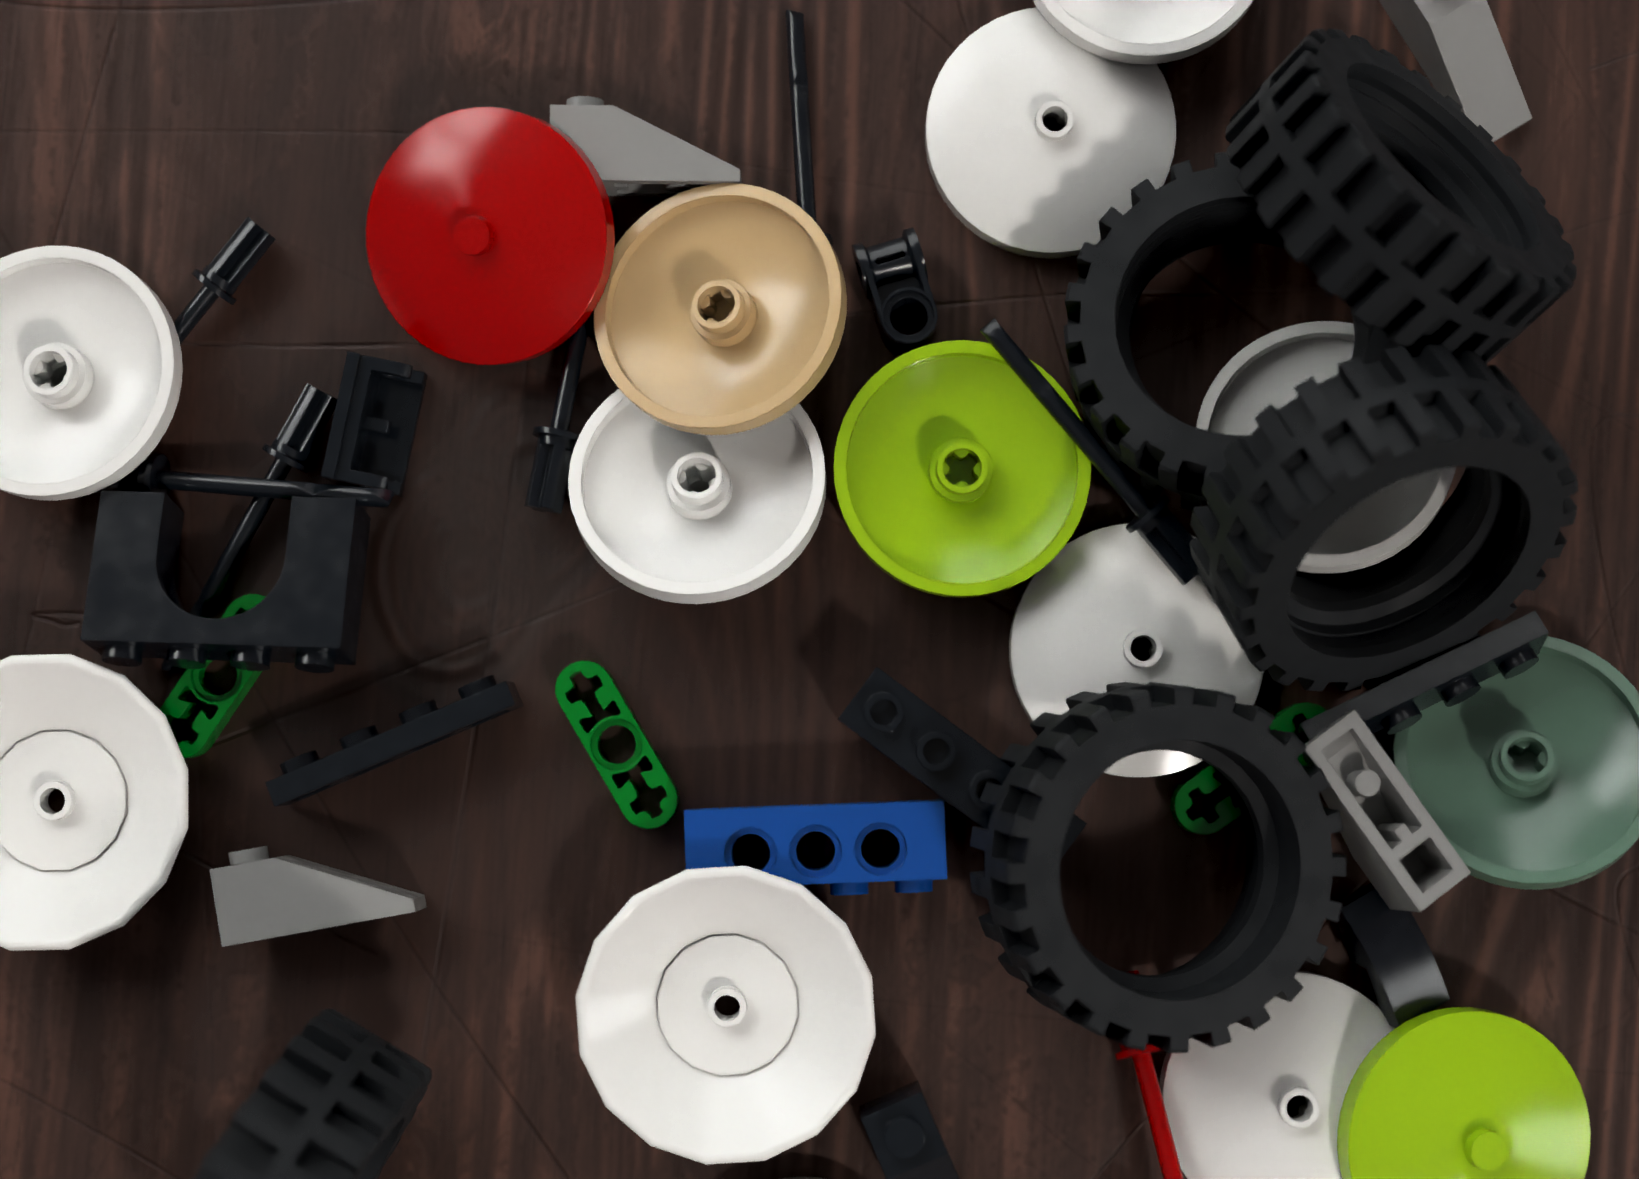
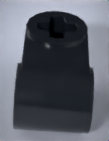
[852,227,938,356]

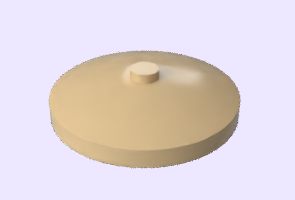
[594,183,847,435]

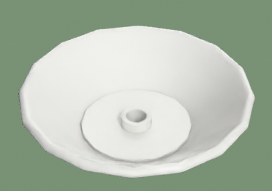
[0,654,188,951]
[575,865,876,1165]

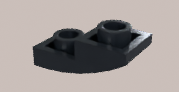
[1338,883,1450,1028]

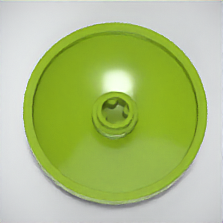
[833,340,1091,598]
[1337,1007,1591,1179]

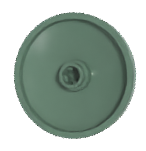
[1391,636,1639,890]

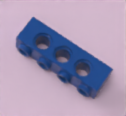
[684,799,947,895]

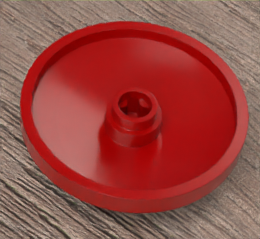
[366,107,615,365]

